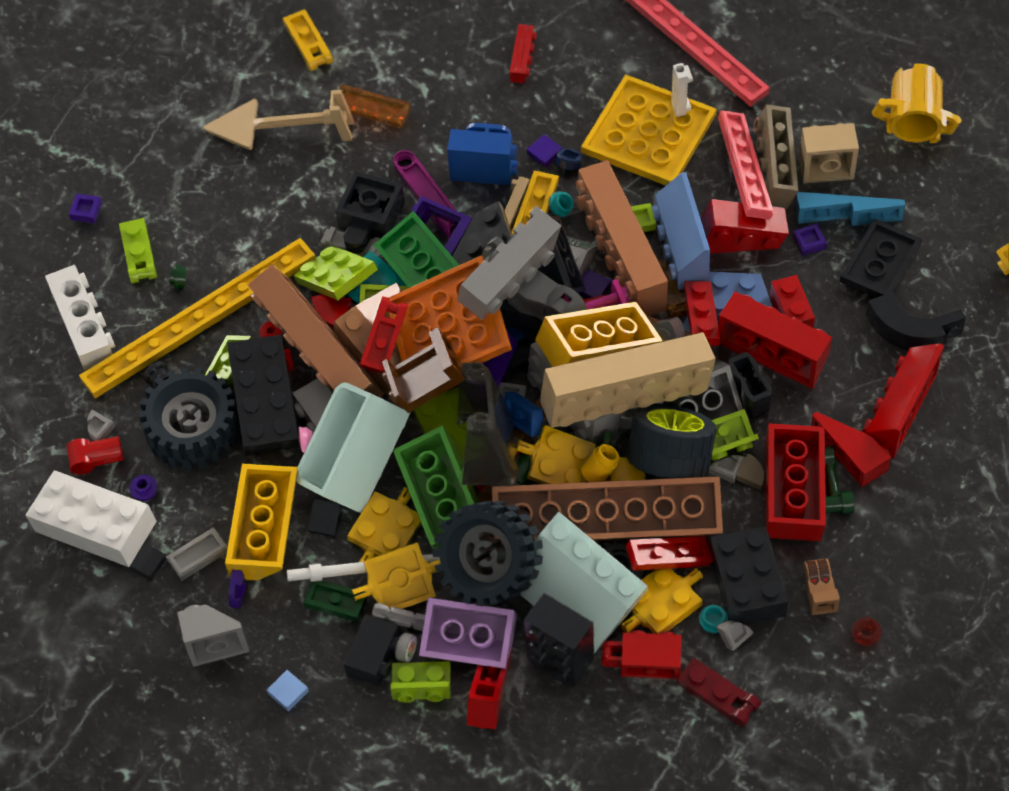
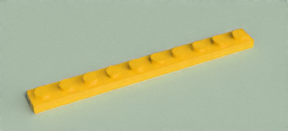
[79,238,316,399]

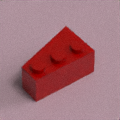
[700,199,789,254]

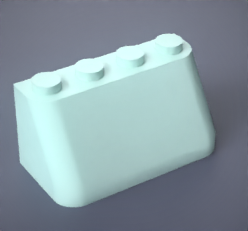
[296,382,410,513]

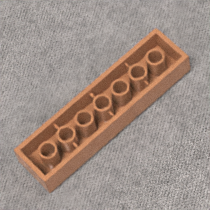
[492,477,723,546]

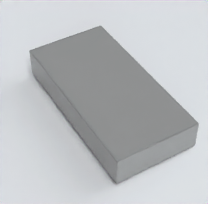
[166,527,228,581]

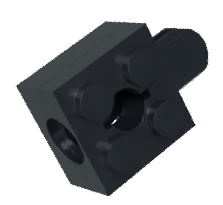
[335,171,405,253]

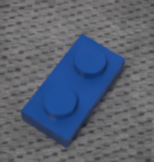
[503,391,543,437]

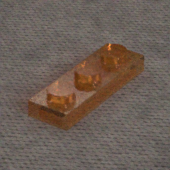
[339,84,411,128]

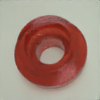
[852,617,882,646]

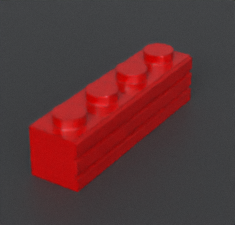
[510,24,537,83]

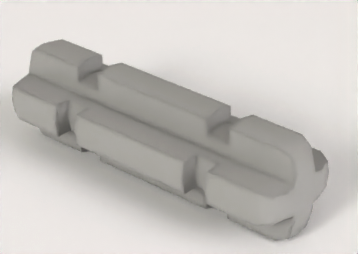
[372,603,425,631]

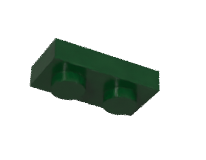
[303,580,368,622]

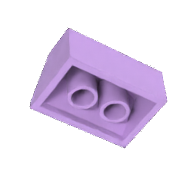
[419,598,517,669]

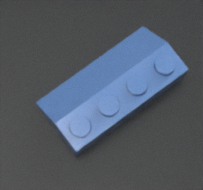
[652,172,710,290]

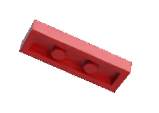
[683,281,720,346]
[626,536,713,571]

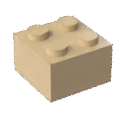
[798,123,859,184]

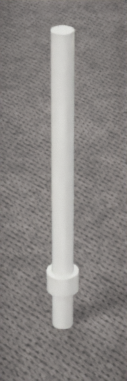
[286,554,440,582]

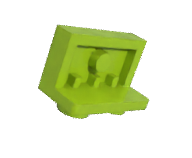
[711,409,759,461]

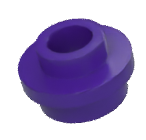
[129,474,158,501]

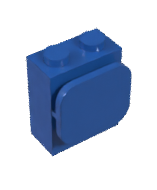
[447,123,518,185]

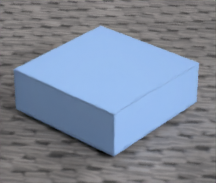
[267,670,309,712]

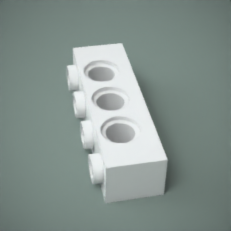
[45,265,115,370]

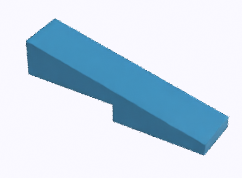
[794,192,906,226]

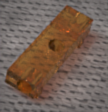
[658,259,687,318]

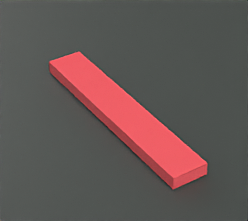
[718,111,774,220]

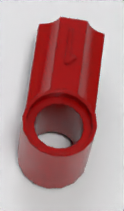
[67,436,124,475]

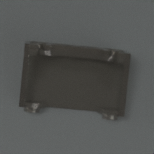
[456,362,519,486]

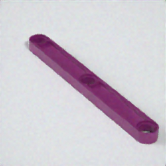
[393,150,457,242]

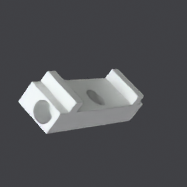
[671,63,693,117]

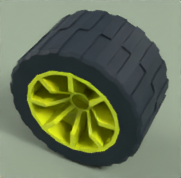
[626,405,717,479]

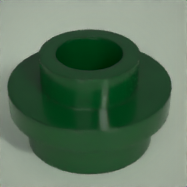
[169,264,187,290]

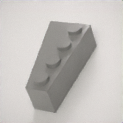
[457,206,561,320]

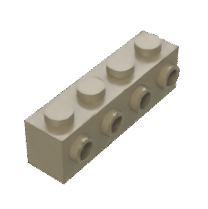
[754,104,798,209]

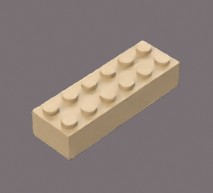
[540,332,716,428]

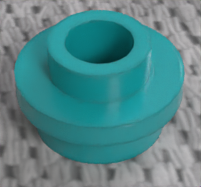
[549,192,574,217]

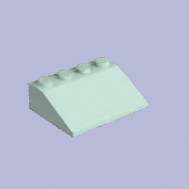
[520,512,648,654]

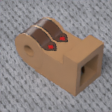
[803,558,840,615]

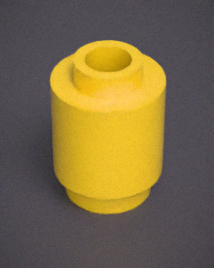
[581,444,619,482]

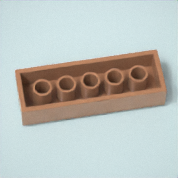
[576,160,668,317]
[248,264,385,398]

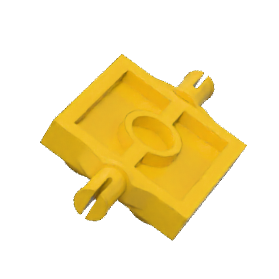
[515,425,596,484]
[347,487,422,562]
[352,542,440,609]
[620,568,703,634]

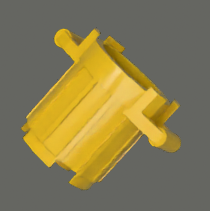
[872,63,961,143]

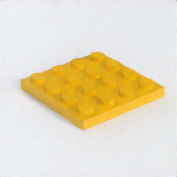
[581,74,717,186]

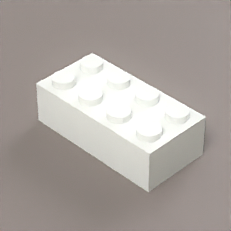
[25,470,157,567]

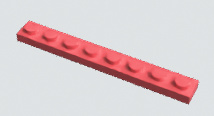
[626,0,770,107]

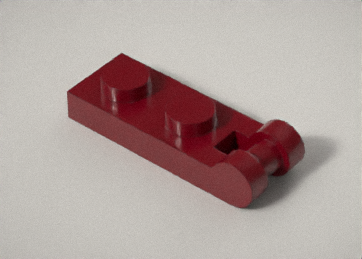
[677,658,761,727]

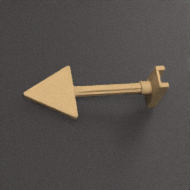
[203,90,354,150]

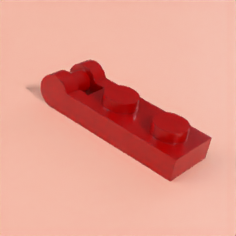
[359,296,409,374]

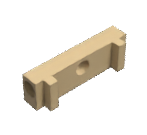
[505,176,529,231]

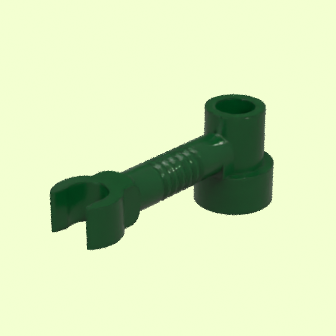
[825,446,854,514]

